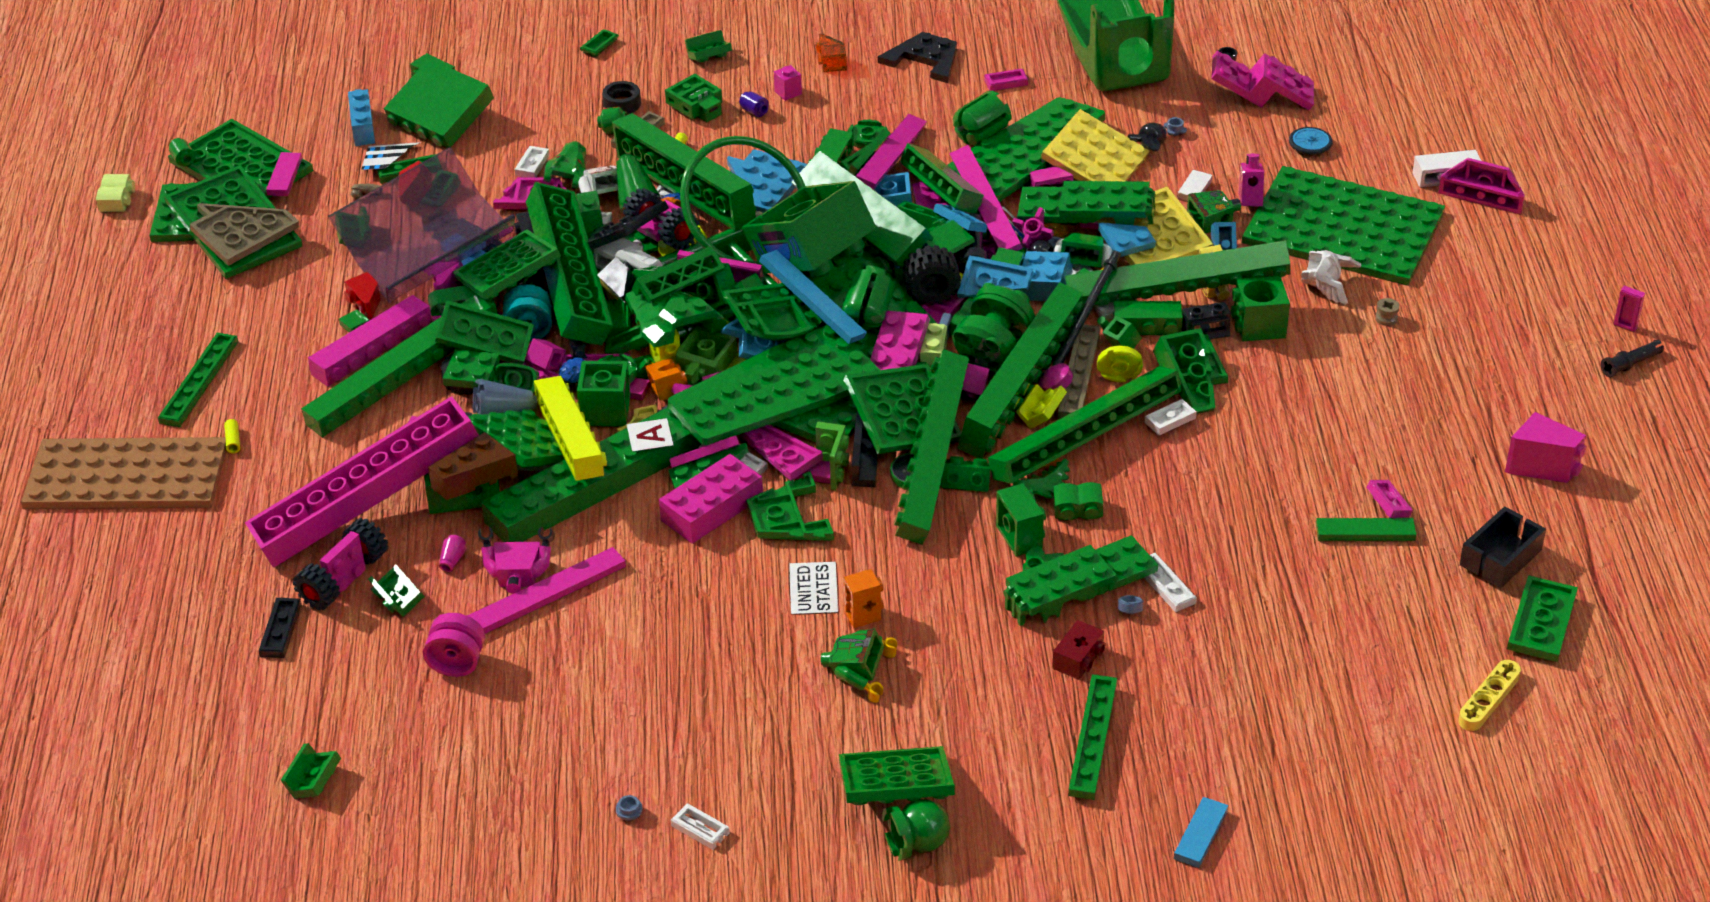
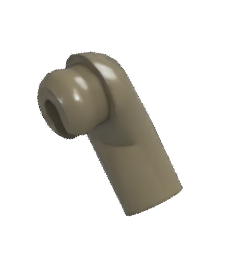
[351,183,383,199]

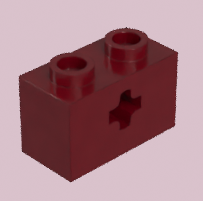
[1052,620,1106,680]

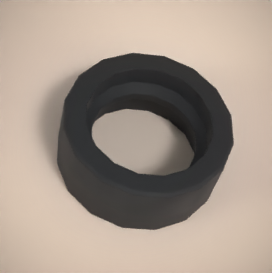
[602,81,641,114]

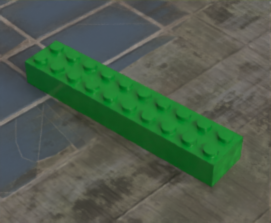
[612,113,756,231]
[526,182,613,346]
[957,282,1084,459]
[481,407,701,542]

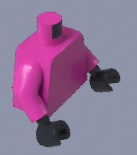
[478,527,555,594]

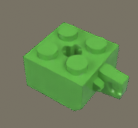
[676,326,737,385]

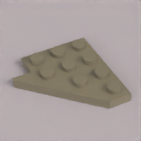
[190,203,299,266]

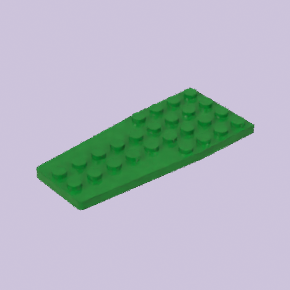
[947,97,1106,202]
[668,325,880,445]

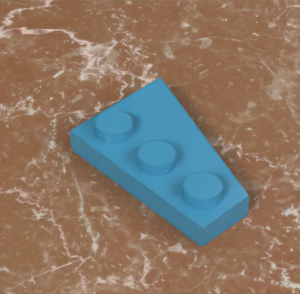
[957,255,1034,298]

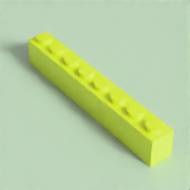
[534,376,607,481]

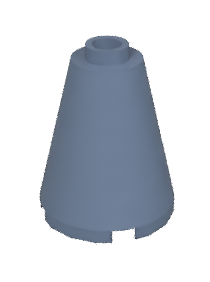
[473,379,537,415]

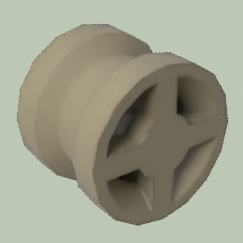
[1375,298,1399,326]

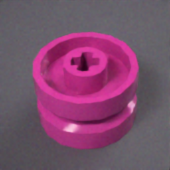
[423,613,485,677]

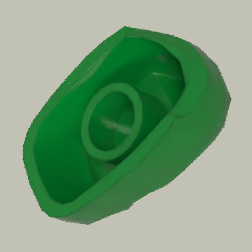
[492,363,539,394]

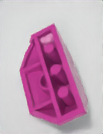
[1438,158,1525,214]

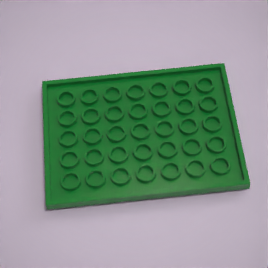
[1241,166,1445,286]

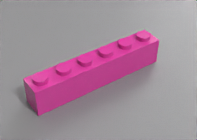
[308,295,432,387]

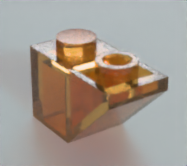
[815,33,847,72]

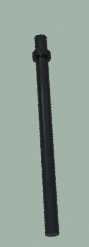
[1052,250,1121,366]

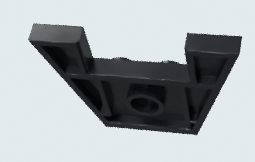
[878,32,957,83]
[587,201,669,250]

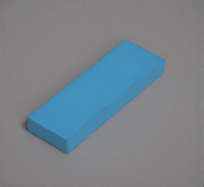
[933,204,988,232]
[1174,797,1228,868]

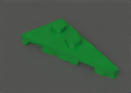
[668,443,749,489]

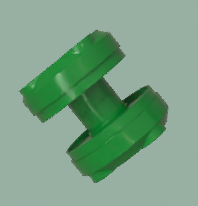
[952,283,1035,373]

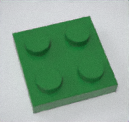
[443,349,500,388]

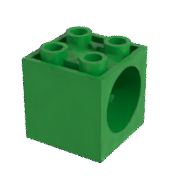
[1230,276,1290,342]
[577,361,631,427]

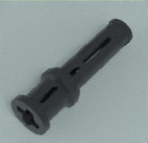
[1601,340,1664,377]

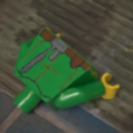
[821,628,897,703]

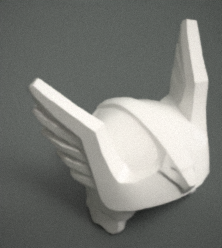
[1301,250,1361,305]

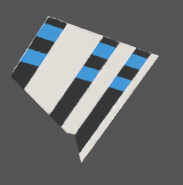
[361,142,421,170]

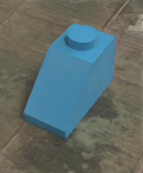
[1211,222,1237,250]

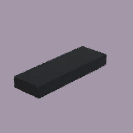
[259,597,302,658]

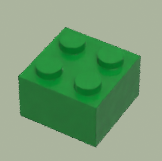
[996,483,1046,557]

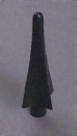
[568,339,587,359]

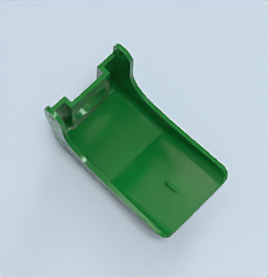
[1056,0,1175,91]

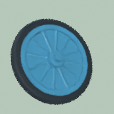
[1289,127,1333,155]

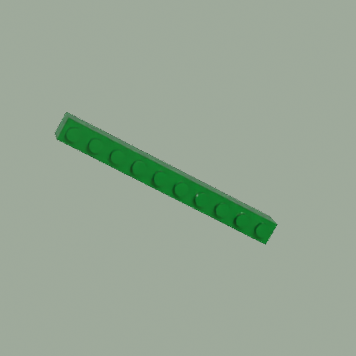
[1065,241,1291,306]
[301,294,497,438]
[894,349,969,545]
[988,366,1182,484]

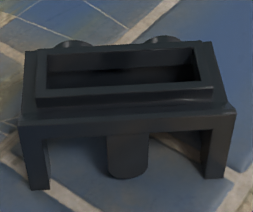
[1182,302,1231,340]

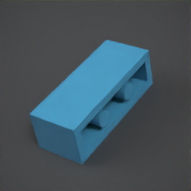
[348,89,375,146]

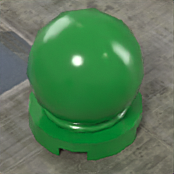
[882,799,950,861]

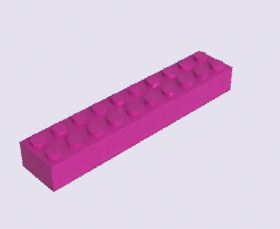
[245,396,479,568]

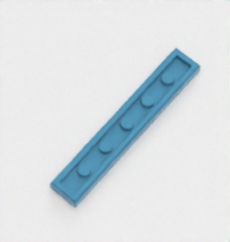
[759,250,866,344]

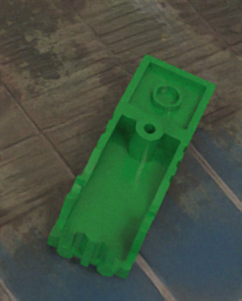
[1017,181,1156,225]
[1003,535,1158,626]

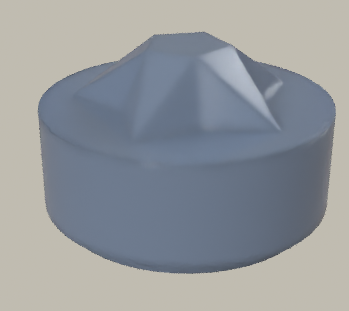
[1118,595,1143,614]

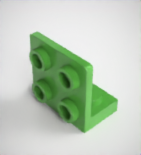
[815,422,850,491]

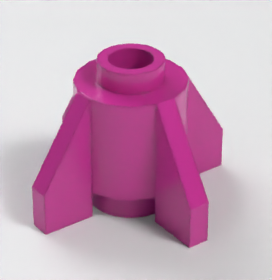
[1012,207,1054,248]

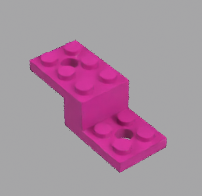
[1211,51,1314,110]

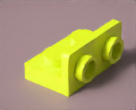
[1016,384,1067,429]

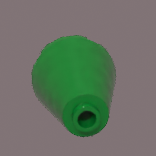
[616,154,660,214]

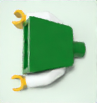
[1053,233,1113,270]

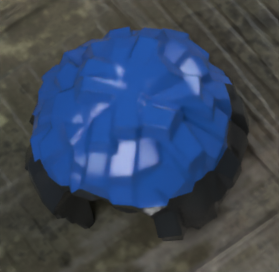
[558,358,585,393]

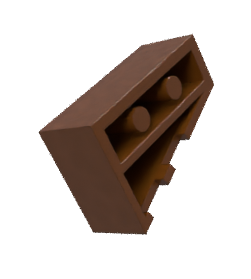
[428,432,518,500]

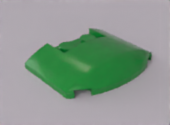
[722,283,822,341]

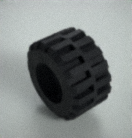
[902,245,961,305]

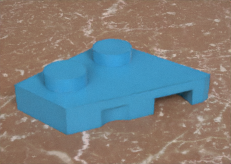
[1098,223,1156,257]

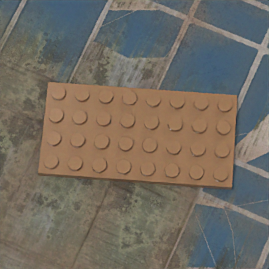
[21,437,227,509]

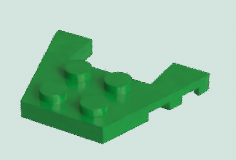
[747,472,834,541]

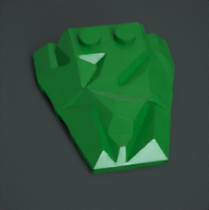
[625,286,730,348]

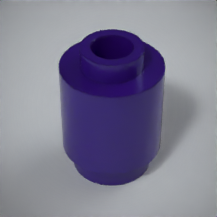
[739,92,769,117]

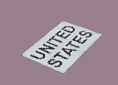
[790,562,838,614]

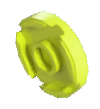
[1097,346,1143,382]

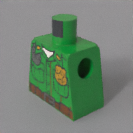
[1187,190,1241,234]

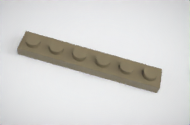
[1058,324,1101,418]

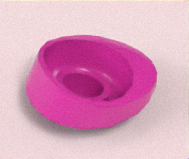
[1038,363,1073,392]

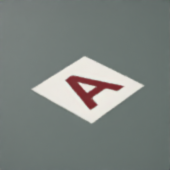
[627,418,673,451]

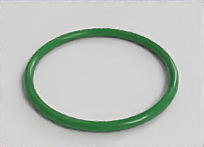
[680,136,805,264]

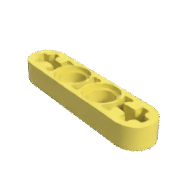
[1458,660,1521,731]

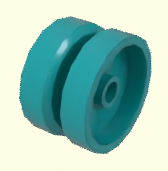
[503,285,552,342]

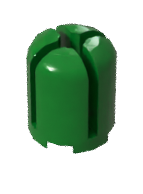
[952,91,1012,146]
[842,265,896,331]

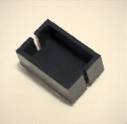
[1459,506,1546,588]

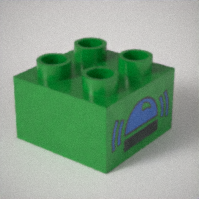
[742,181,876,278]

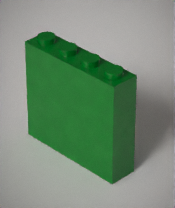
[383,58,494,149]

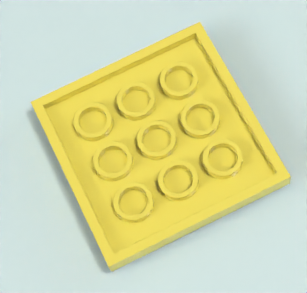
[1040,109,1150,181]
[1097,187,1213,265]

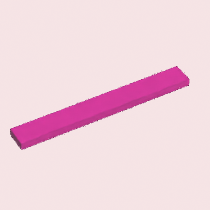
[856,114,927,190]
[949,145,1023,251]
[467,547,626,634]

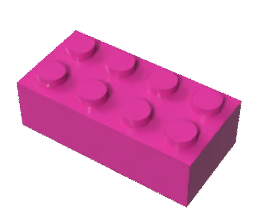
[659,454,763,544]

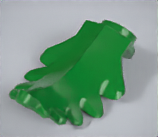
[1011,459,1070,499]

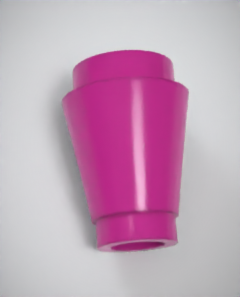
[439,535,466,572]

